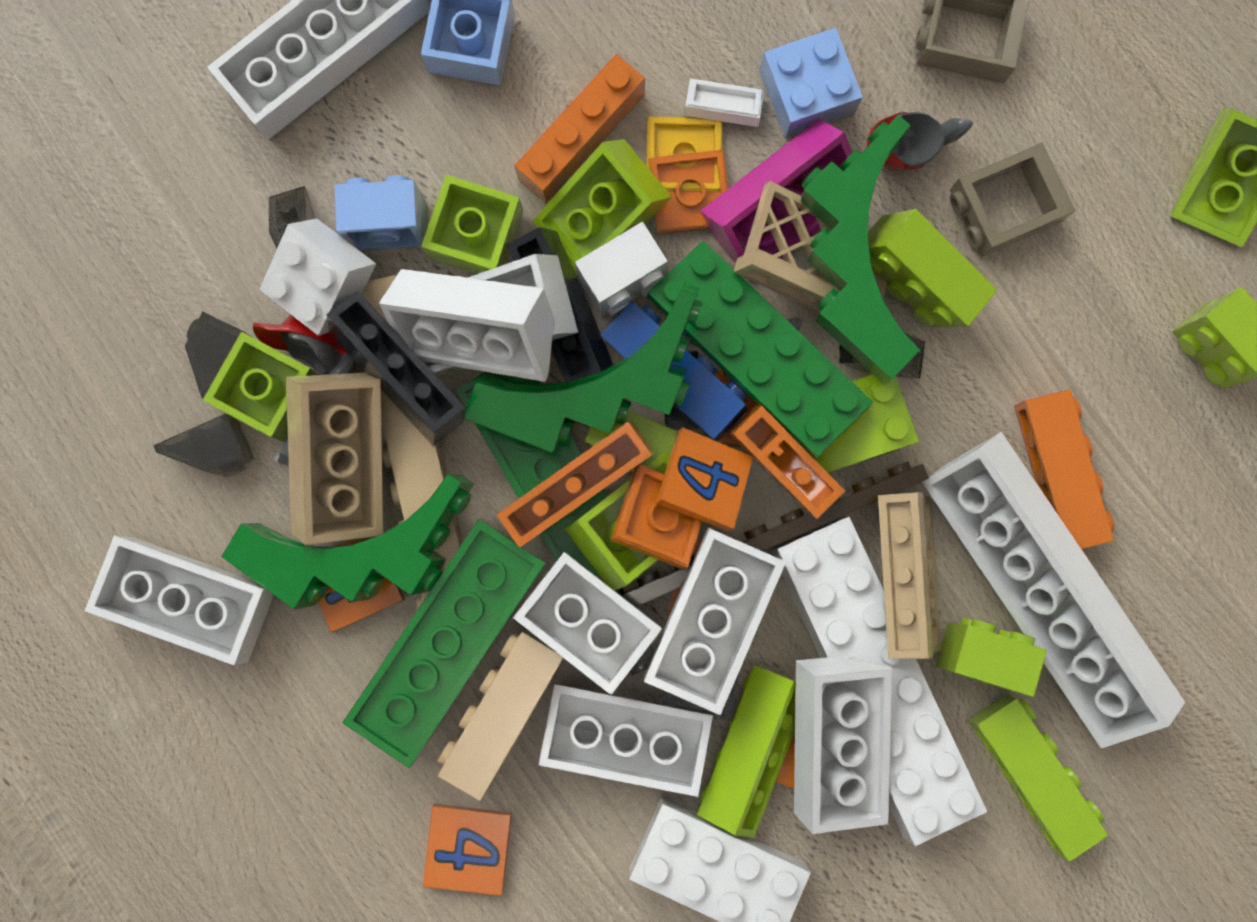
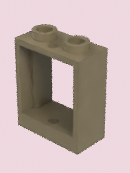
[914,0,1030,83]
[950,142,1076,257]

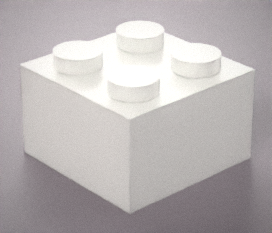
[259,218,376,336]
[575,222,668,319]

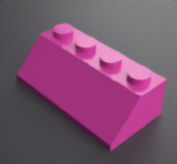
[700,119,852,282]

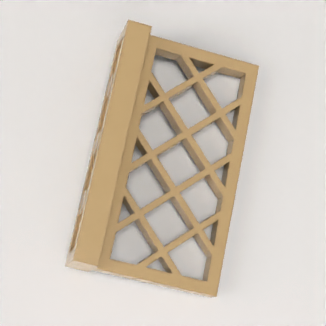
[733,181,887,312]
[878,492,941,659]

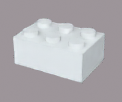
[513,552,662,695]

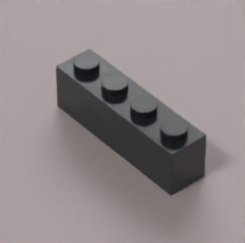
[507,227,614,382]
[326,291,465,447]

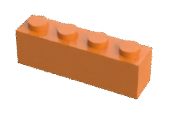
[514,54,645,204]
[1014,389,1114,549]
[496,420,654,548]

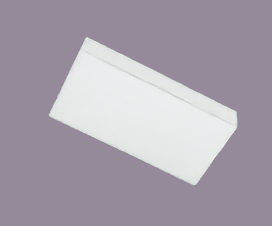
[684,78,764,127]

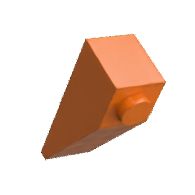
[727,406,845,519]

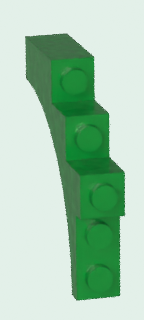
[800,115,920,386]
[464,283,703,453]
[221,474,474,609]

